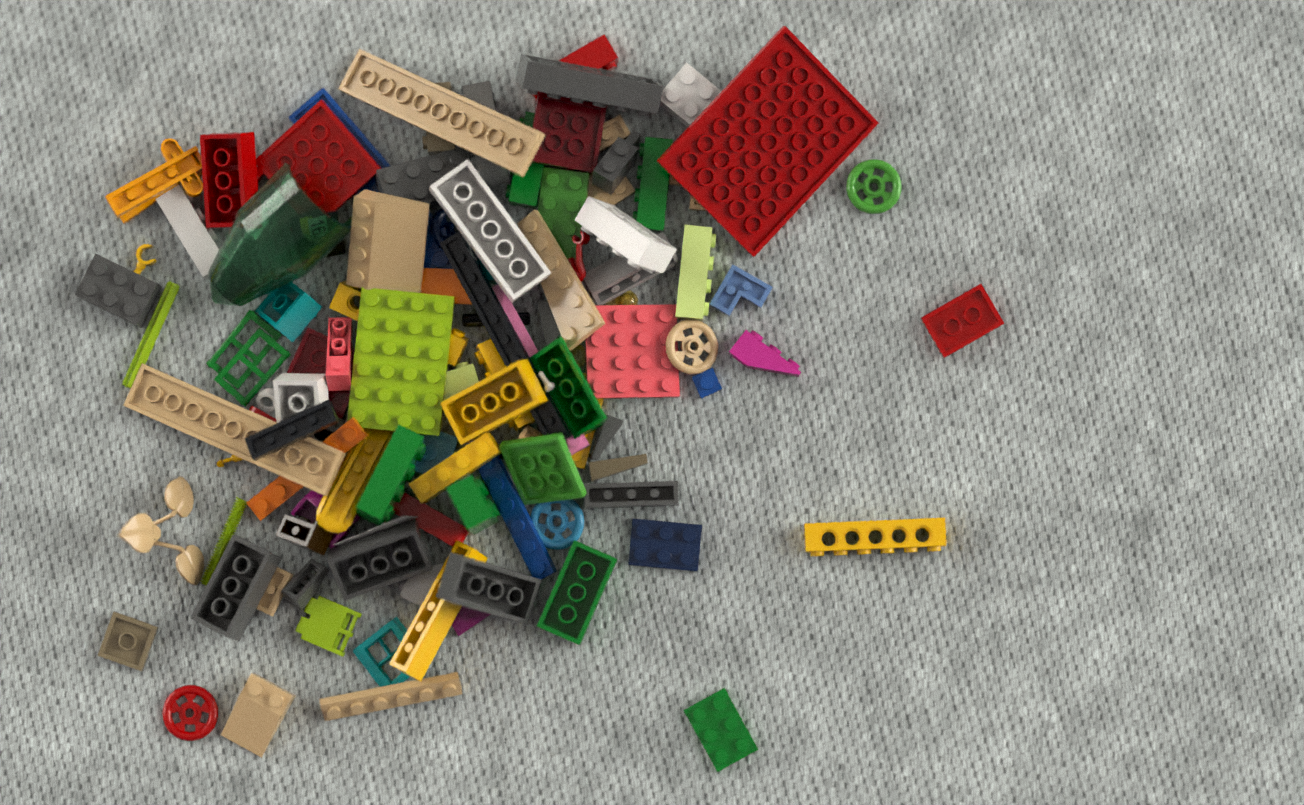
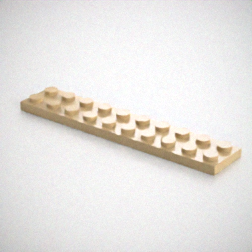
[338,49,545,177]
[123,363,346,496]

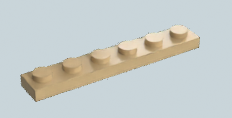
[320,672,463,721]

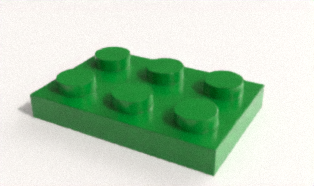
[684,688,758,772]

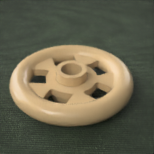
[666,319,718,375]

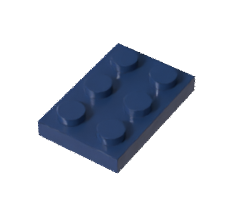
[628,518,702,572]

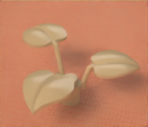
[118,476,204,585]

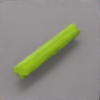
[200,497,247,586]

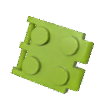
[295,596,362,657]

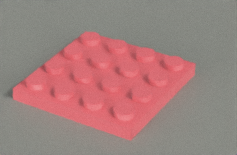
[585,304,680,399]

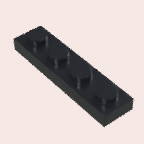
[244,400,339,461]

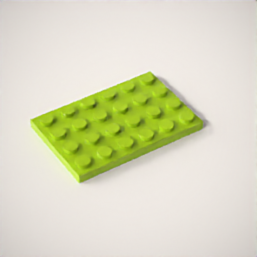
[347,287,455,436]

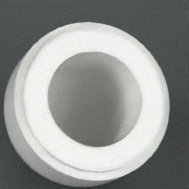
[256,388,275,412]

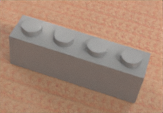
[584,231,680,305]

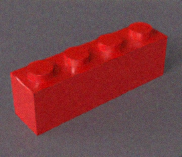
[532,34,619,101]

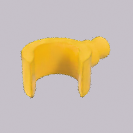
[133,244,157,275]

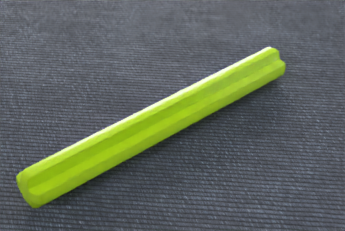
[122,281,180,389]

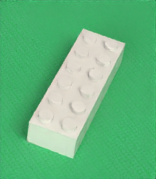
[429,159,551,303]

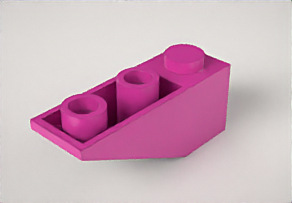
[729,330,801,377]

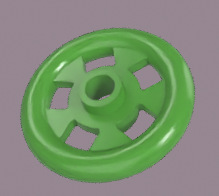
[846,159,902,214]

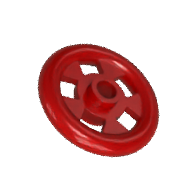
[163,685,218,741]

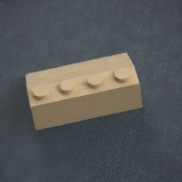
[346,189,430,293]

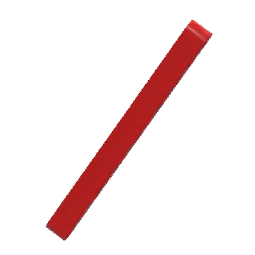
[249,405,470,547]

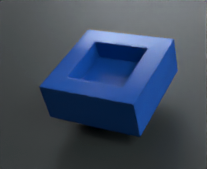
[692,368,722,399]

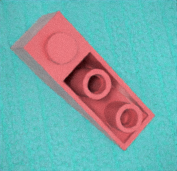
[326,317,353,391]

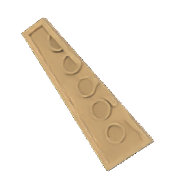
[517,210,606,350]

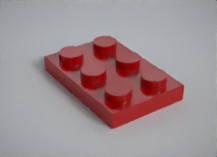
[920,284,1005,359]

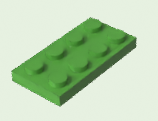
[538,167,590,260]

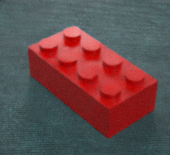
[200,132,260,228]

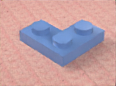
[709,264,773,317]

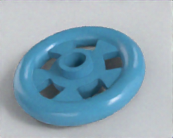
[530,499,584,550]

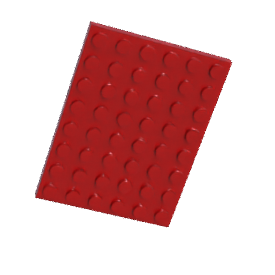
[657,26,879,257]

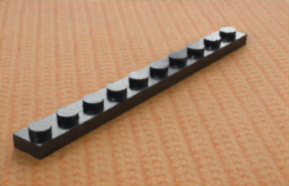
[440,232,572,440]

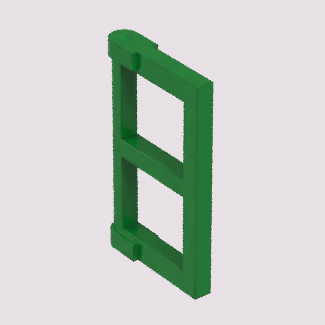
[206,309,282,389]
[214,327,291,407]

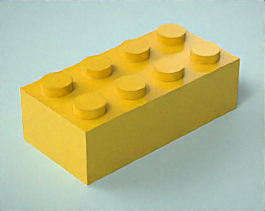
[440,359,548,445]

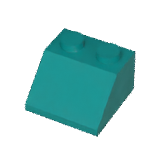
[255,276,322,342]

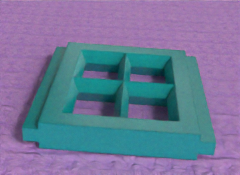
[353,616,410,687]

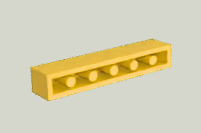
[389,541,488,682]

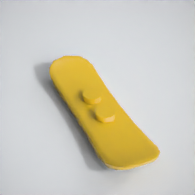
[316,428,395,534]

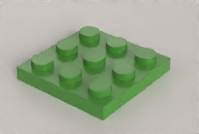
[499,433,587,505]

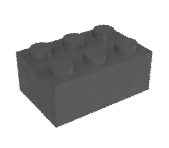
[75,253,162,328]

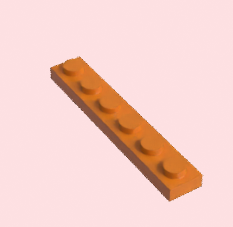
[246,417,368,521]

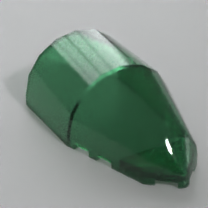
[208,162,352,306]

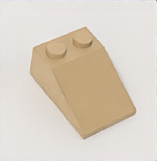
[221,673,296,757]

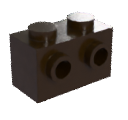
[275,514,333,556]

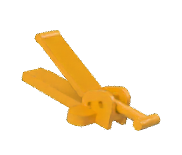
[105,138,203,224]

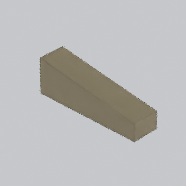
[589,454,648,482]

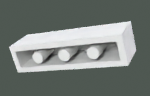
[155,185,230,280]

